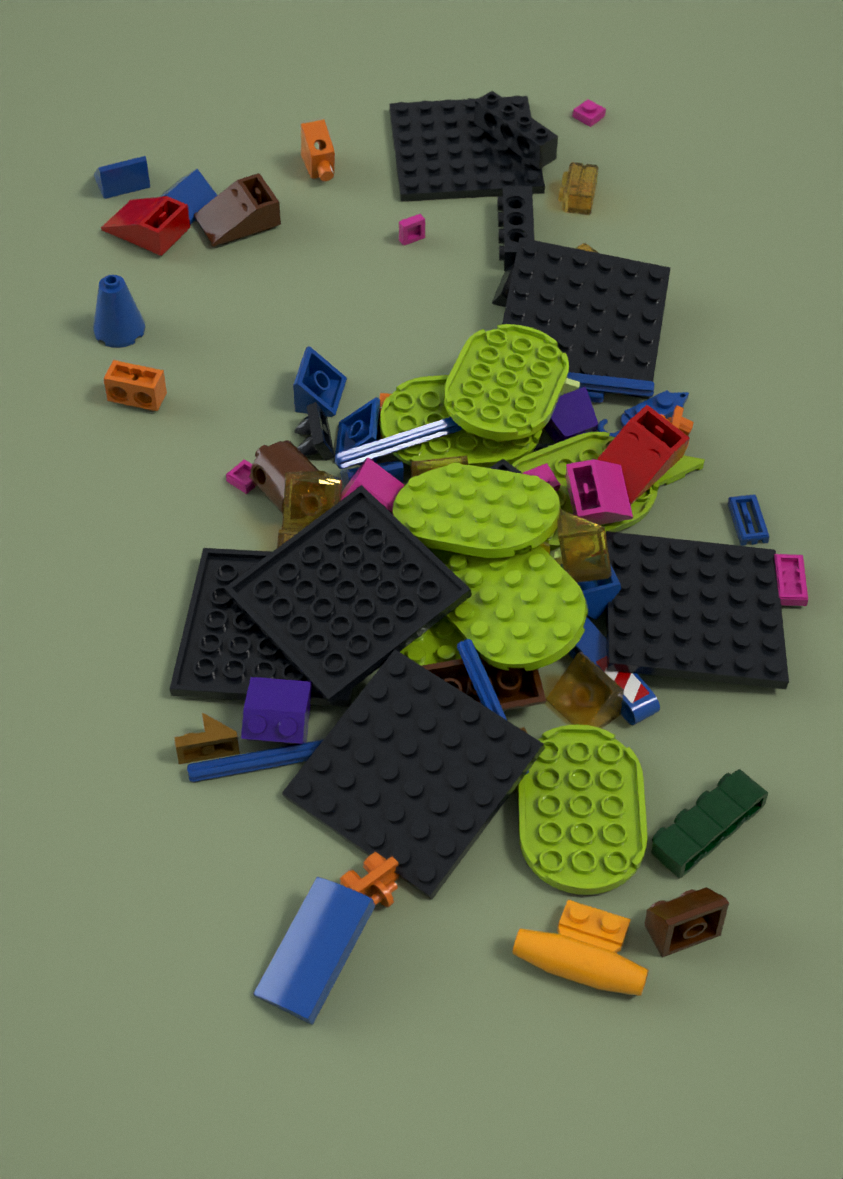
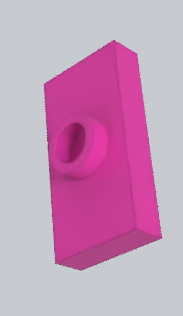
[774,554,808,606]

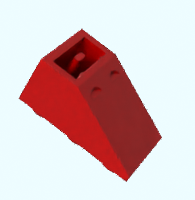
[101,196,190,256]
[597,405,690,506]

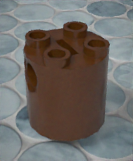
[249,440,328,519]

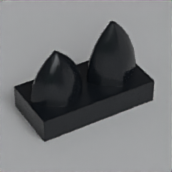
[294,402,335,461]

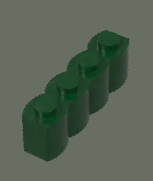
[651,769,768,878]

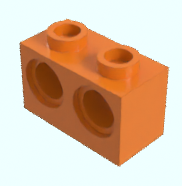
[103,360,167,411]

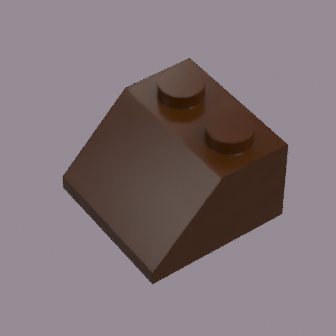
[644,887,729,958]

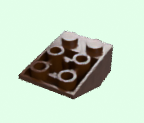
[194,173,281,247]

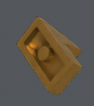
[174,713,240,764]

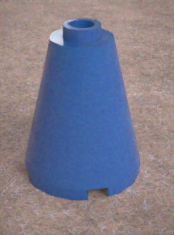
[93,275,145,348]

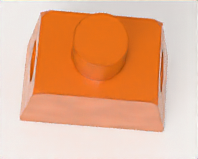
[301,119,335,181]

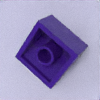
[241,677,312,744]

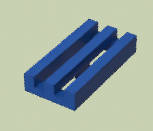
[727,494,770,546]

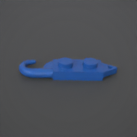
[597,390,689,437]

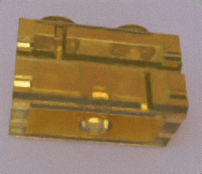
[559,162,599,215]

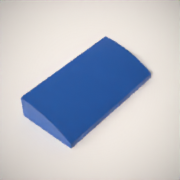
[253,877,375,1025]

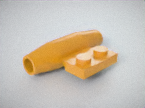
[512,900,649,996]

